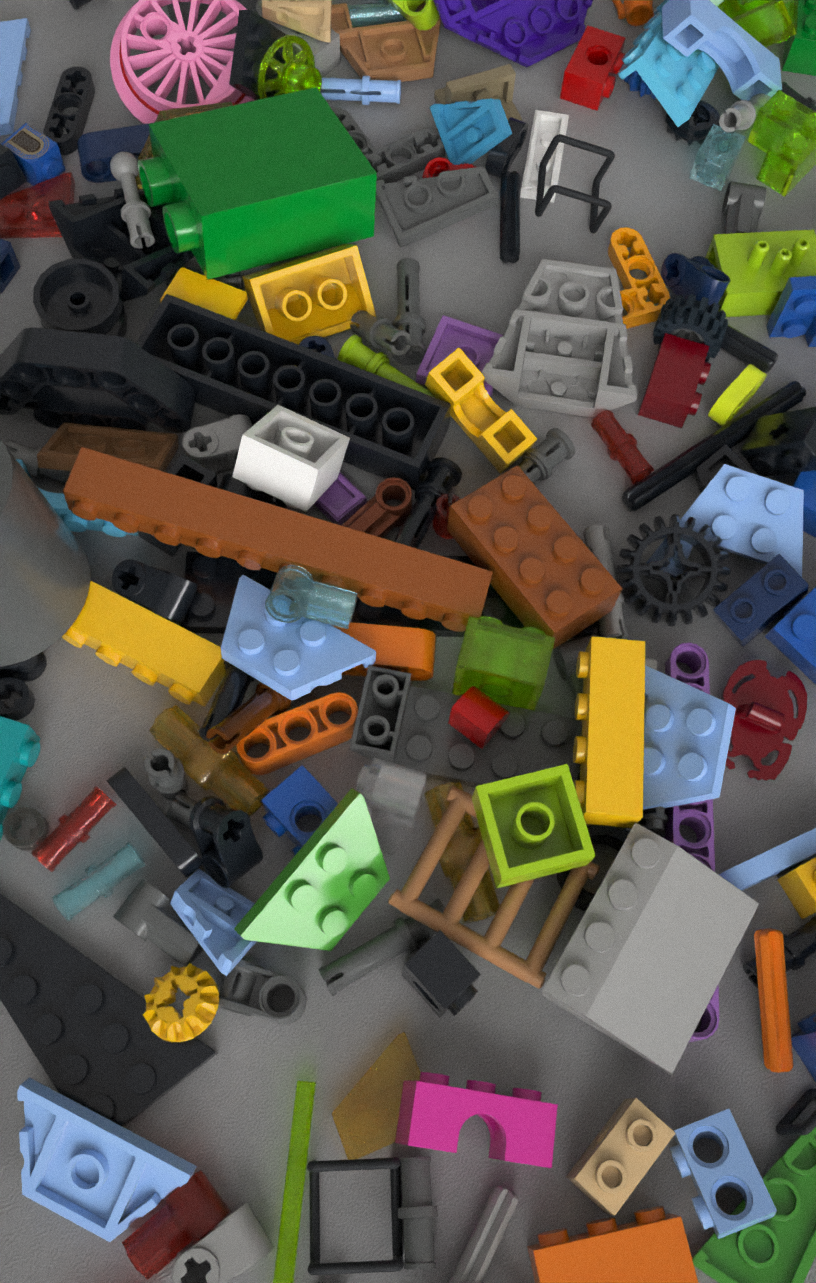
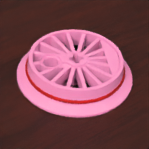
[110,0,255,124]

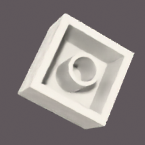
[232,405,350,512]

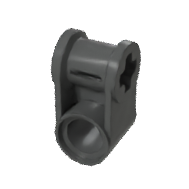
[218,960,306,1024]

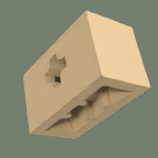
[566,1098,675,1216]

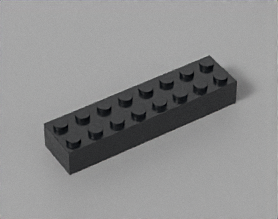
[135,294,451,490]

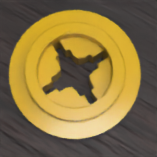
[143,963,219,1042]

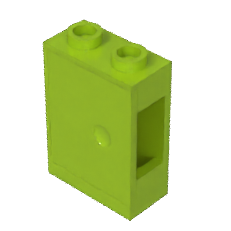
[705,229,816,317]

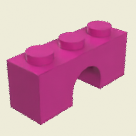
[395,1072,558,1168]

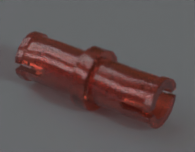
[591,410,654,484]
[31,785,117,872]

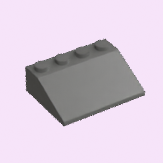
[542,823,759,1075]

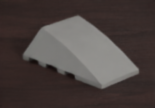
[482,259,637,418]

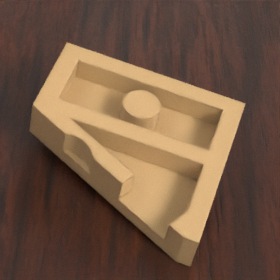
[262,0,332,43]

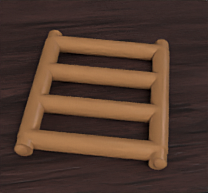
[388,786,600,989]

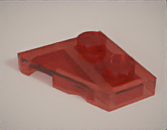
[0,172,75,238]

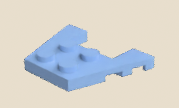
[646,464,804,616]
[643,665,736,810]

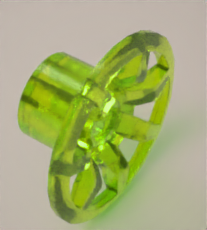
[258,35,322,99]

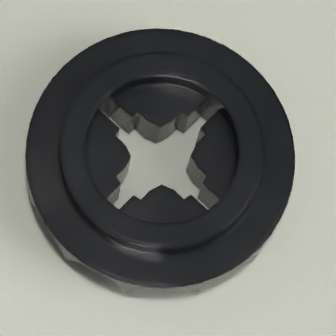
[665,100,720,146]

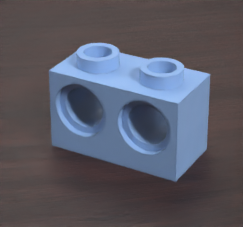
[669,1109,777,1239]

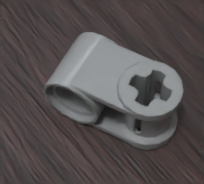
[182,414,253,474]
[172,1202,274,1283]

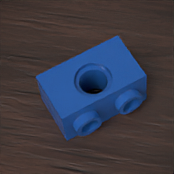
[261,765,338,856]

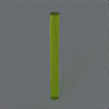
[273,1081,316,1283]

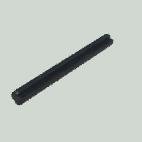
[622,381,806,511]

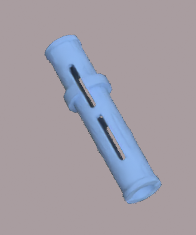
[297,76,401,105]

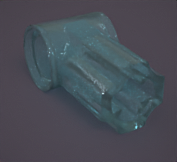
[265,565,358,629]

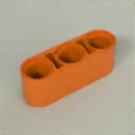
[325,621,437,681]
[236,692,358,775]

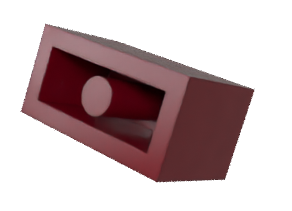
[638,333,712,428]

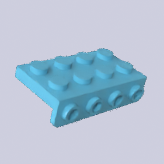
[617,0,719,127]

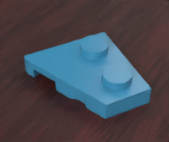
[430,98,512,165]

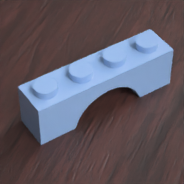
[662,0,782,101]

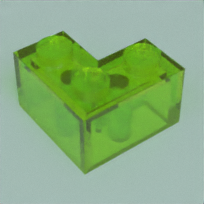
[748,90,816,197]

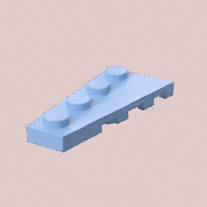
[0,18,31,136]

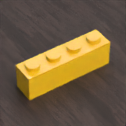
[62,580,226,707]
[573,636,645,828]

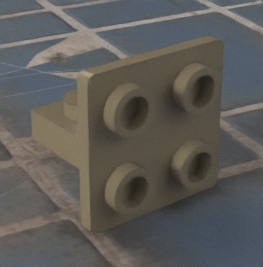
[434,64,522,121]

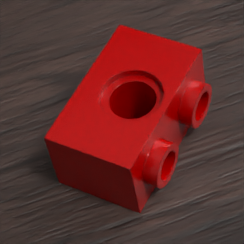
[560,25,626,111]

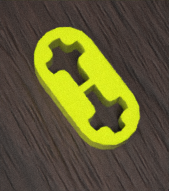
[708,364,767,427]

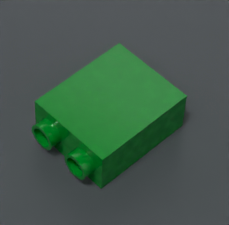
[138,87,377,280]

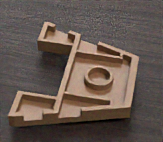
[331,3,441,82]

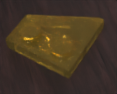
[332,1032,420,1160]

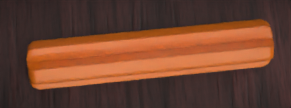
[754,928,794,1073]

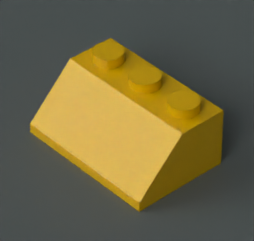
[242,244,376,345]

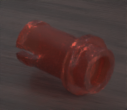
[432,494,460,539]

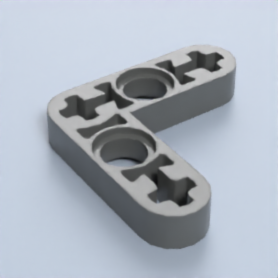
[331,107,445,183]

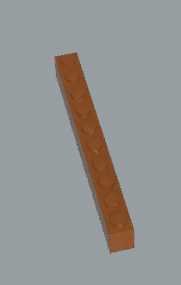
[63,447,493,632]

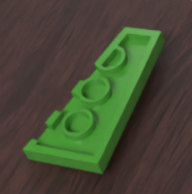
[692,1127,816,1283]

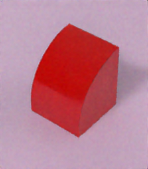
[448,686,510,750]

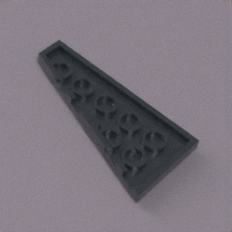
[0,893,218,1127]

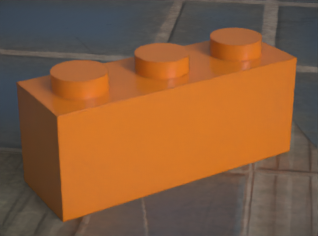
[527,1206,698,1283]

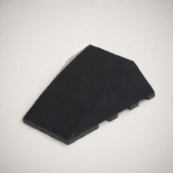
[49,188,194,302]

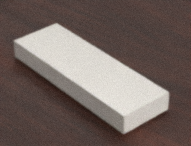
[520,110,569,203]

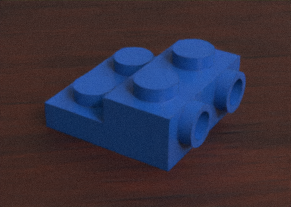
[766,276,816,347]

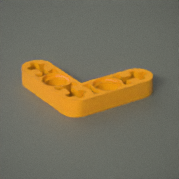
[608,227,670,329]

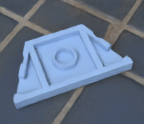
[221,575,376,701]
[17,1077,197,1242]

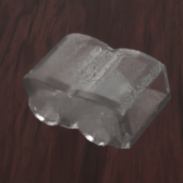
[356,757,428,829]

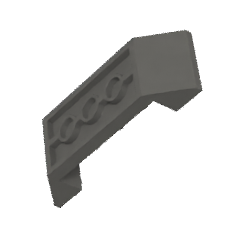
[350,665,582,787]

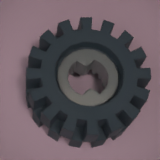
[653,294,728,362]

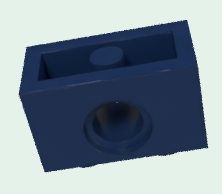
[713,554,809,647]

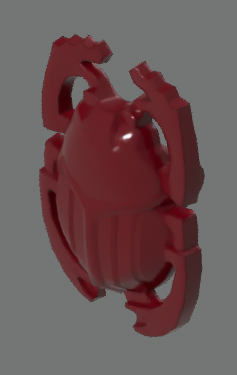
[722,660,807,781]

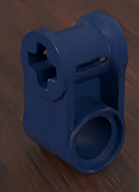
[661,253,731,305]

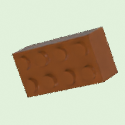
[447,465,622,653]

